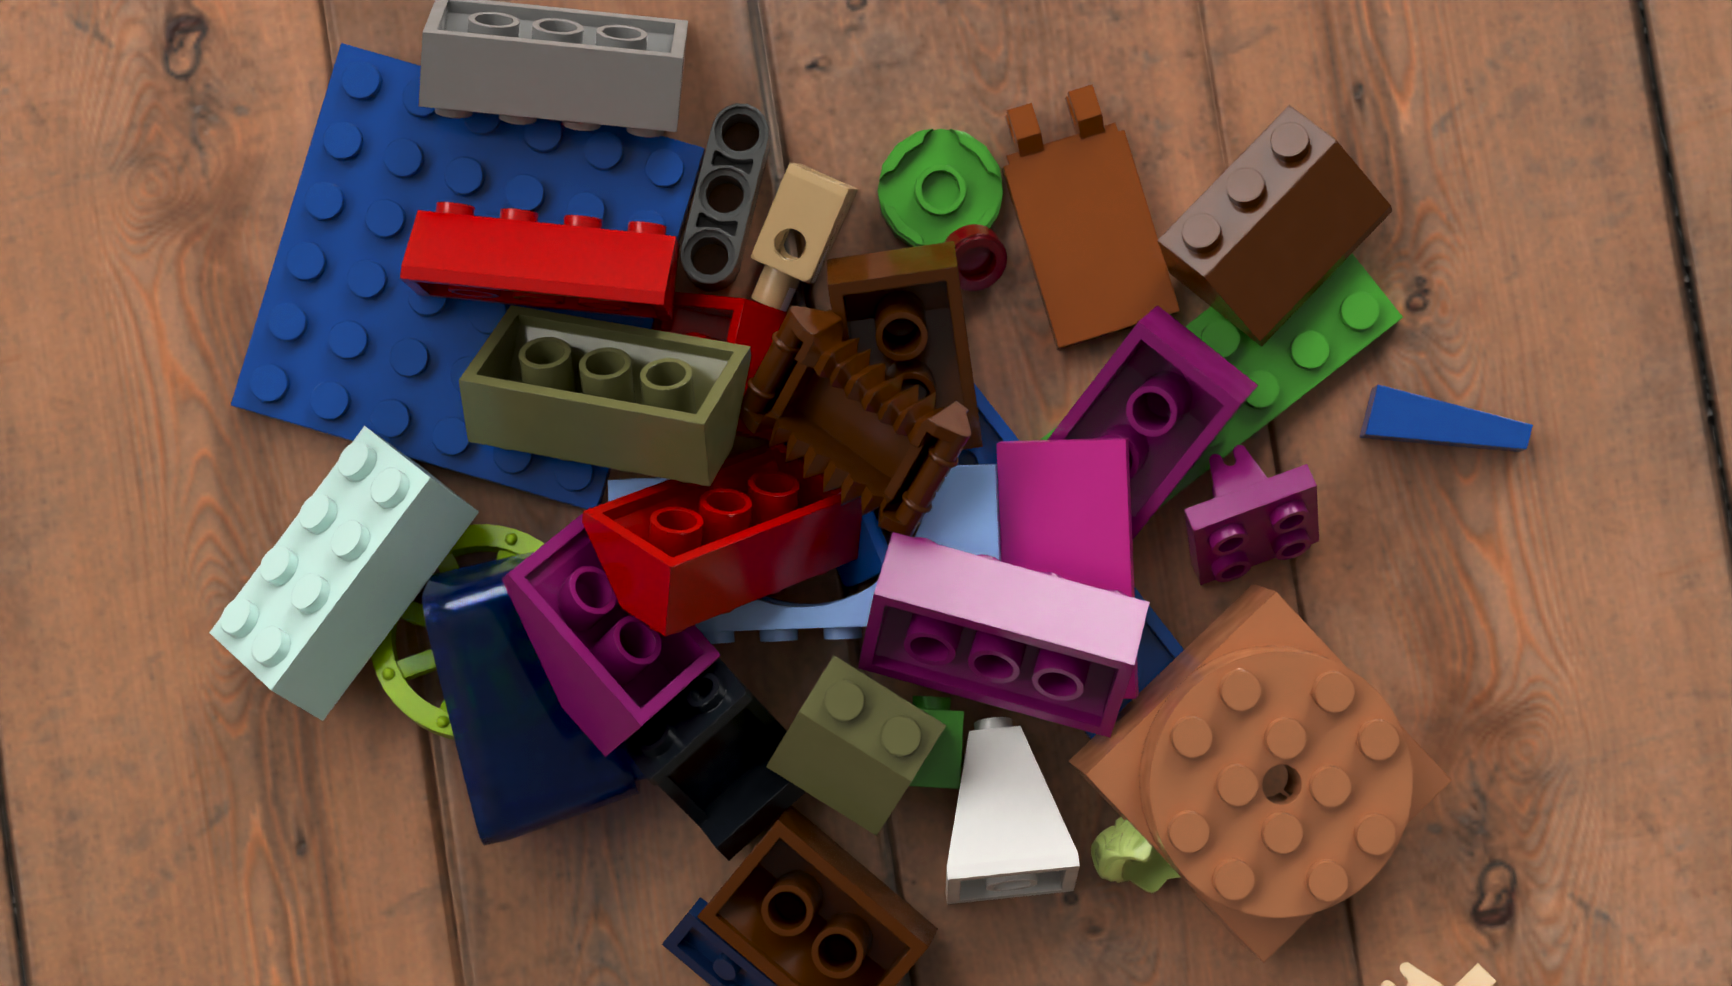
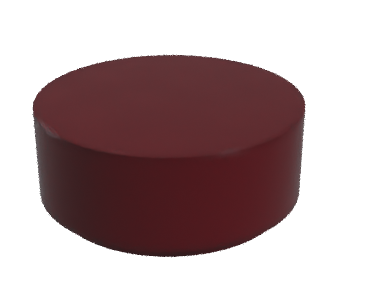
[945,224,1007,291]

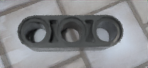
[681,103,771,291]

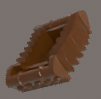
[739,306,972,537]

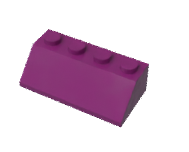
[858,532,1150,738]

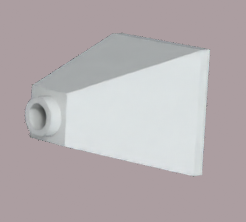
[946,717,1080,904]

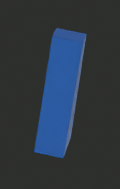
[1359,385,1533,452]

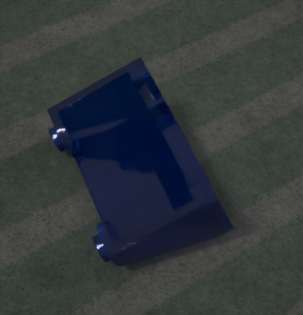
[422,551,647,846]

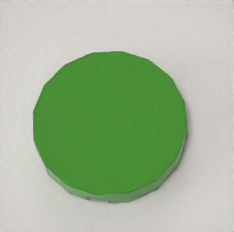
[877,129,1003,247]

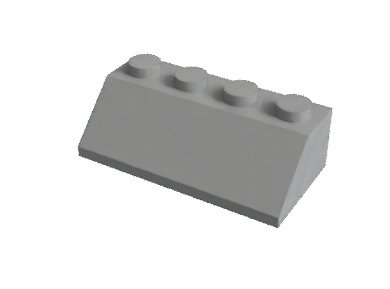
[419,0,688,137]

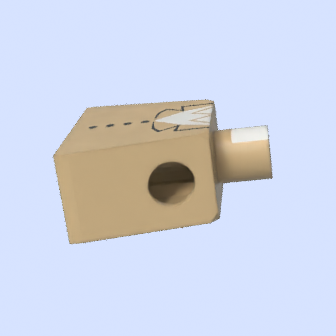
[751,162,858,312]

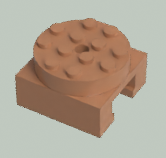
[1068,584,1452,963]

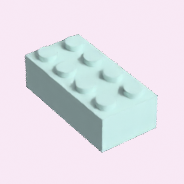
[209,426,479,721]

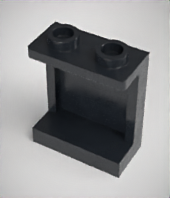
[621,658,806,861]

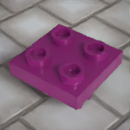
[1184,445,1319,586]

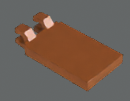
[1002,84,1180,350]

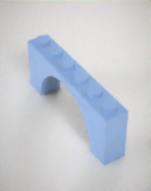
[608,464,1001,644]

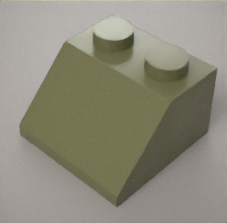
[766,656,946,836]

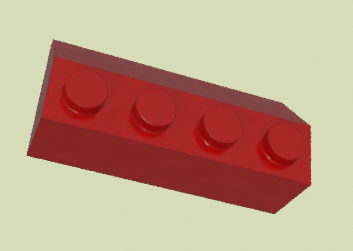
[400,202,680,321]
[582,444,862,637]

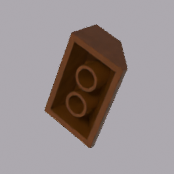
[1157,105,1392,347]
[697,805,938,986]

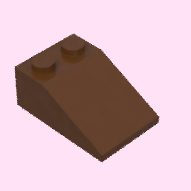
[827,241,983,450]

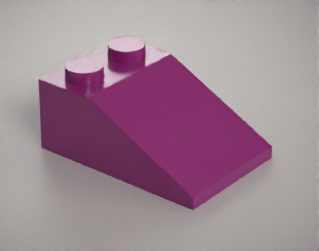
[1047,305,1258,539]
[502,507,721,757]

